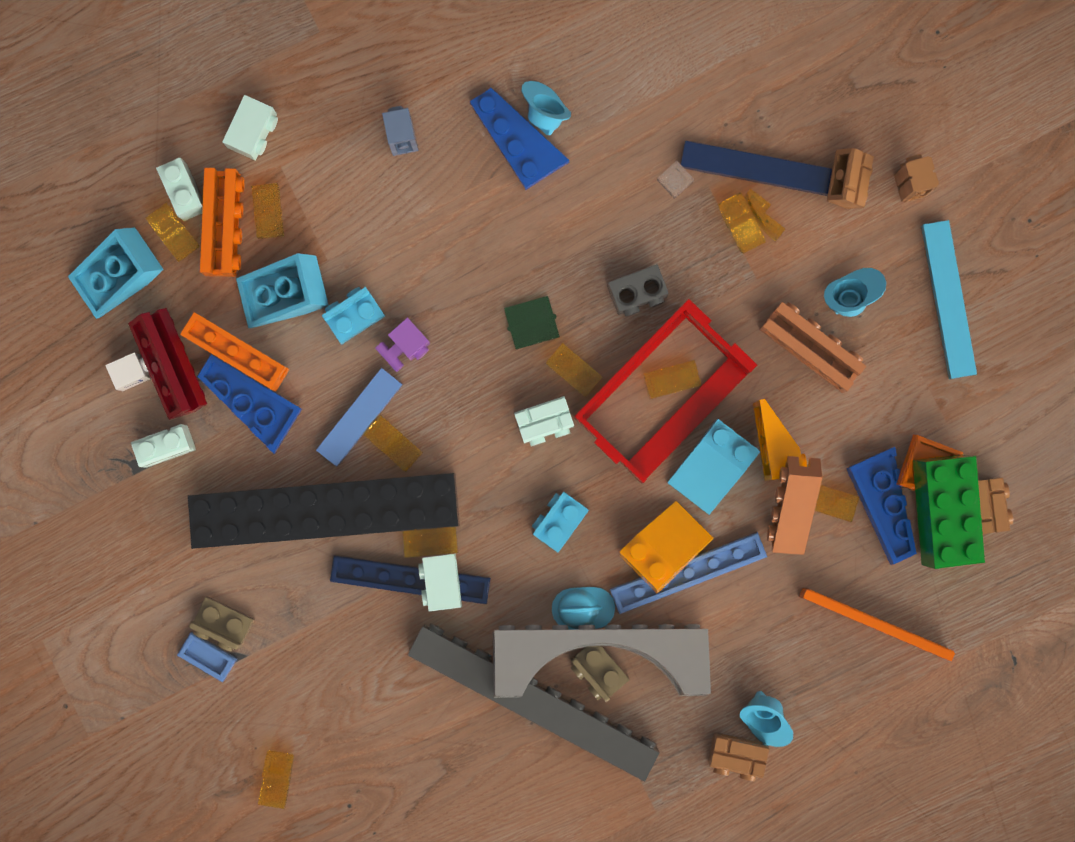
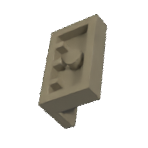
[189,596,255,651]
[571,646,630,702]

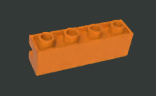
[200,168,245,277]
[180,312,290,391]

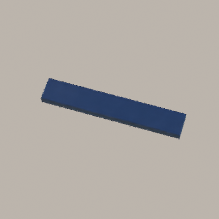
[680,141,832,196]
[330,555,491,604]

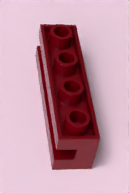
[128,308,207,420]

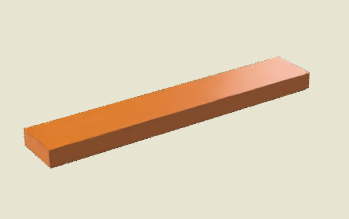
[799,588,955,662]

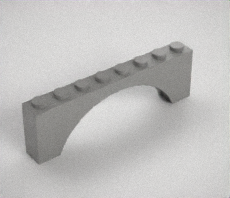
[493,624,711,698]

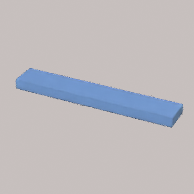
[610,532,767,614]

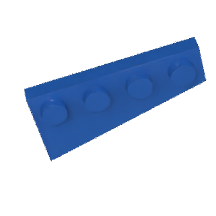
[470,88,569,190]
[197,354,302,454]
[846,447,917,565]

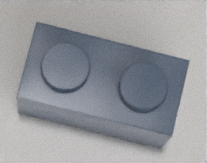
[382,106,419,156]

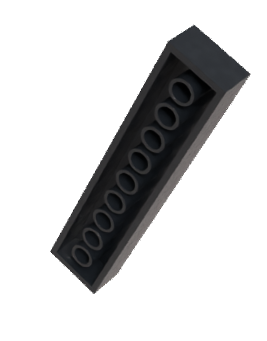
[188,473,460,549]

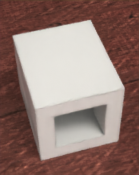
[105,352,151,391]

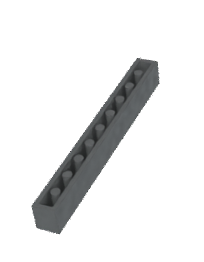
[408,624,660,782]

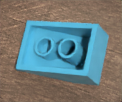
[68,227,164,319]
[236,253,329,328]
[667,419,760,515]

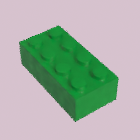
[913,455,985,569]

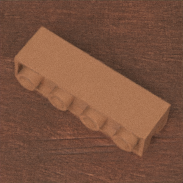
[760,302,867,393]
[767,456,822,555]

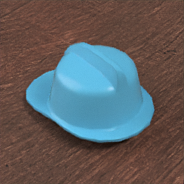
[521,81,571,135]
[824,268,887,317]
[552,587,615,630]
[740,691,793,747]

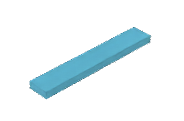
[921,220,977,379]

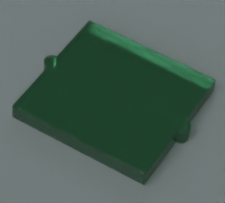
[504,296,560,350]

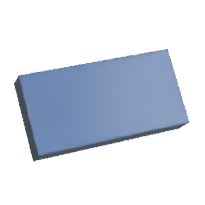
[177,632,238,682]

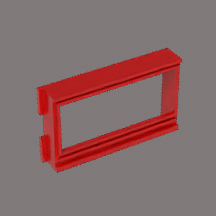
[574,299,757,484]

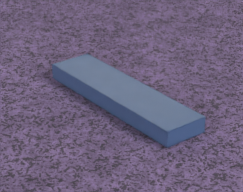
[316,368,402,467]

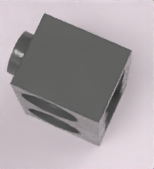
[607,264,669,317]

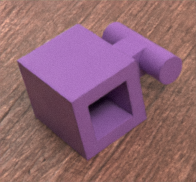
[375,317,430,372]

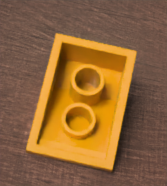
[753,399,807,481]
[619,501,714,594]

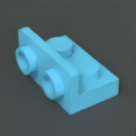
[322,287,385,345]
[532,492,589,553]

